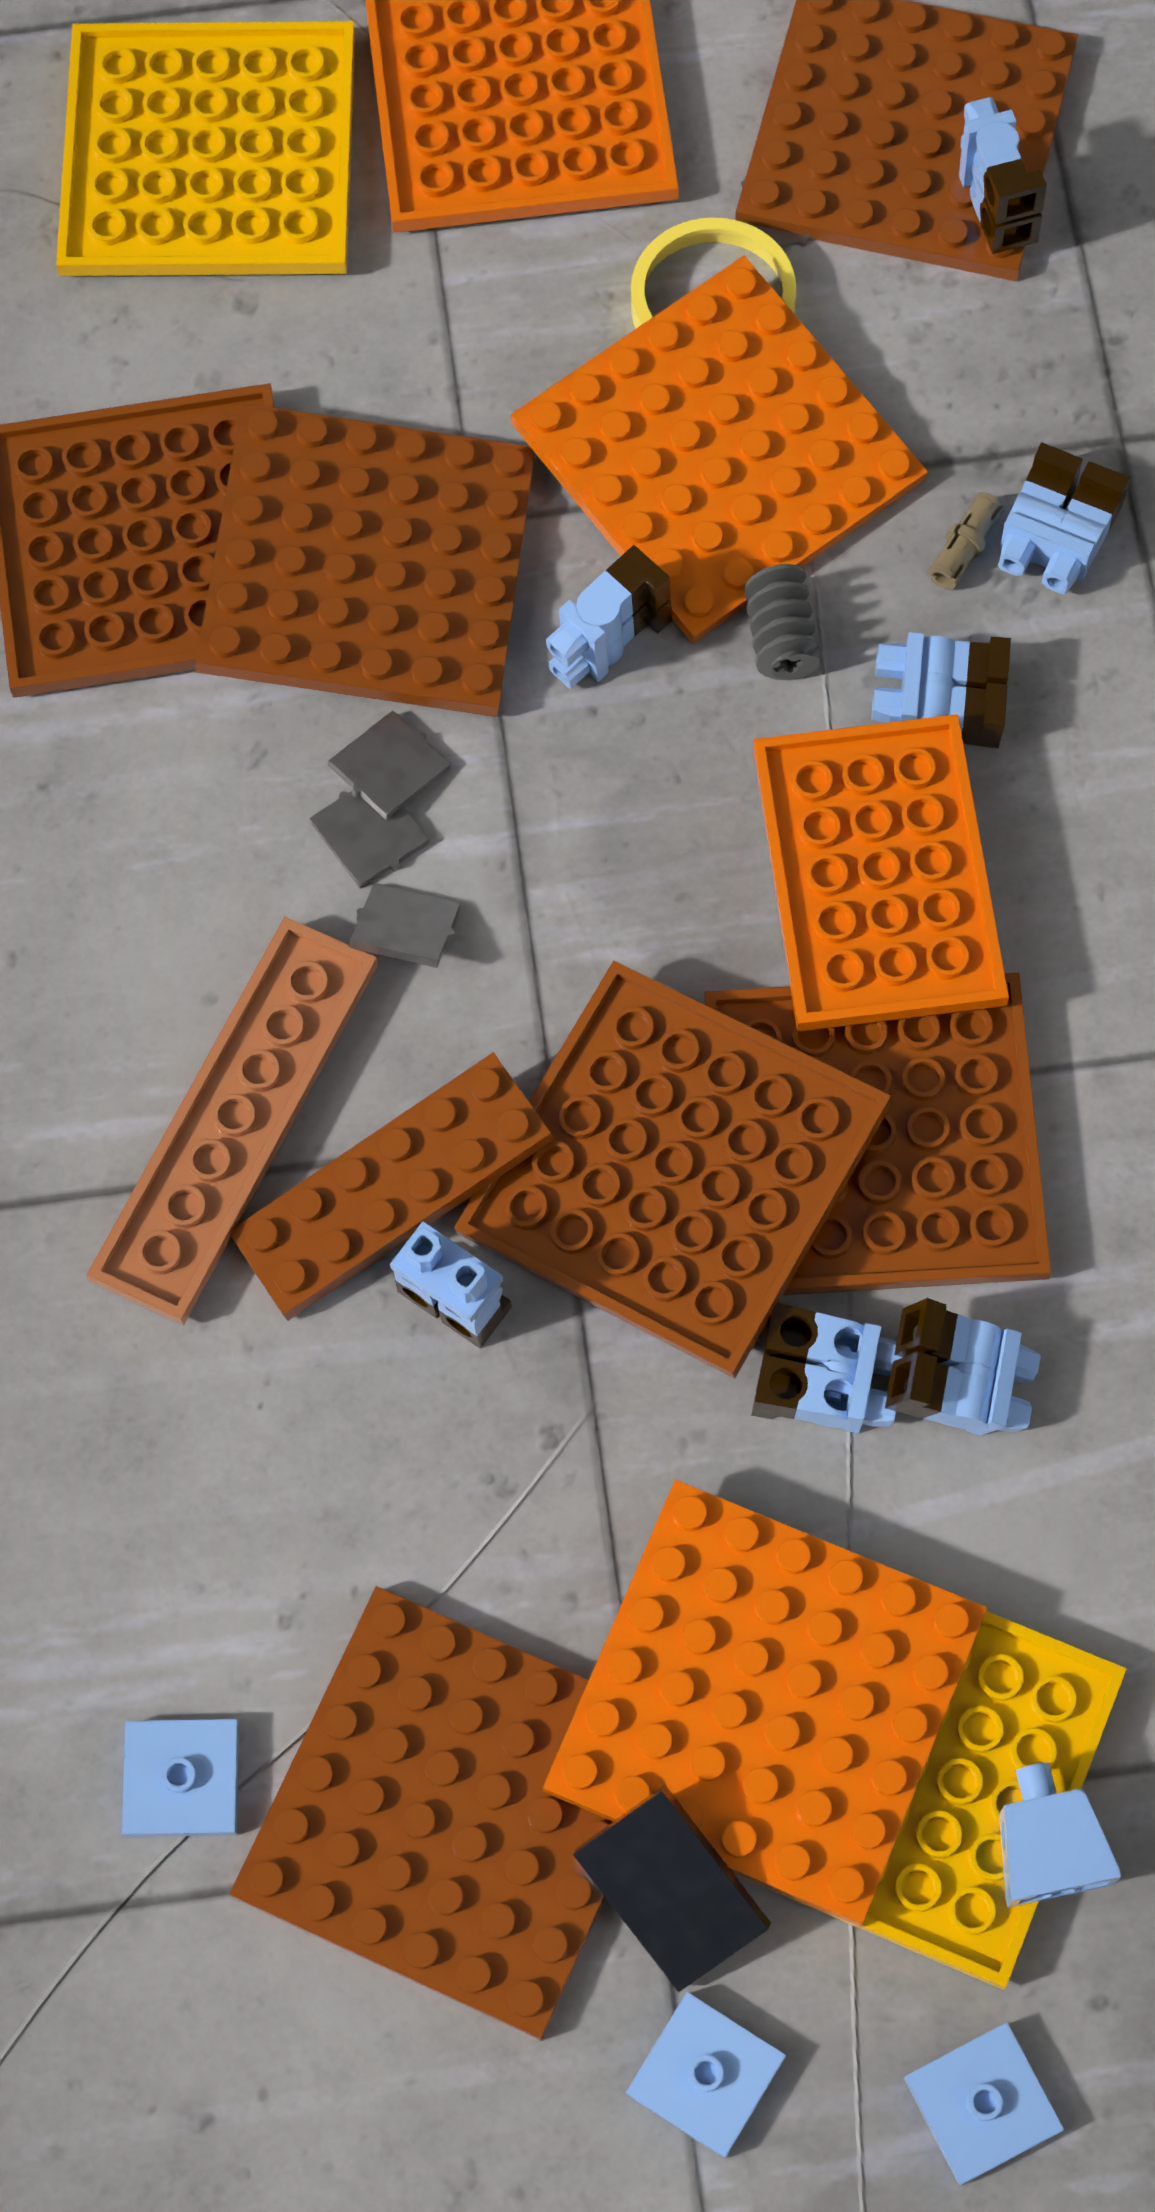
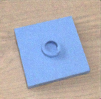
[122,1719,239,1837]
[626,1992,786,2159]
[904,2022,1064,2186]

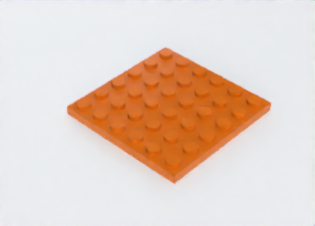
[365,0,679,233]
[511,255,928,644]
[543,1479,987,1927]

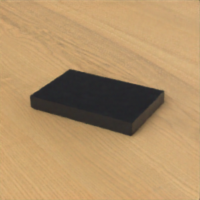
[573,1785,771,1993]

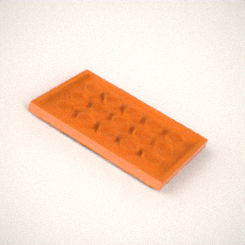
[753,714,1009,1032]

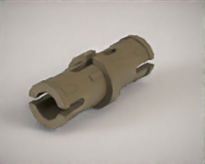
[927,492,1004,590]

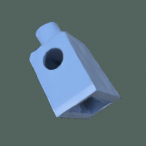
[1000,1762,1121,1908]

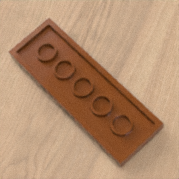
[230,1052,554,1321]

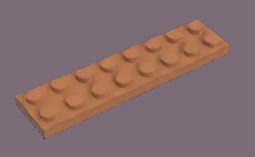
[86,916,378,1326]

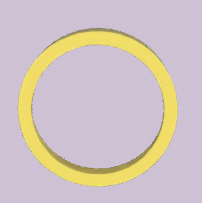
[631,217,796,328]

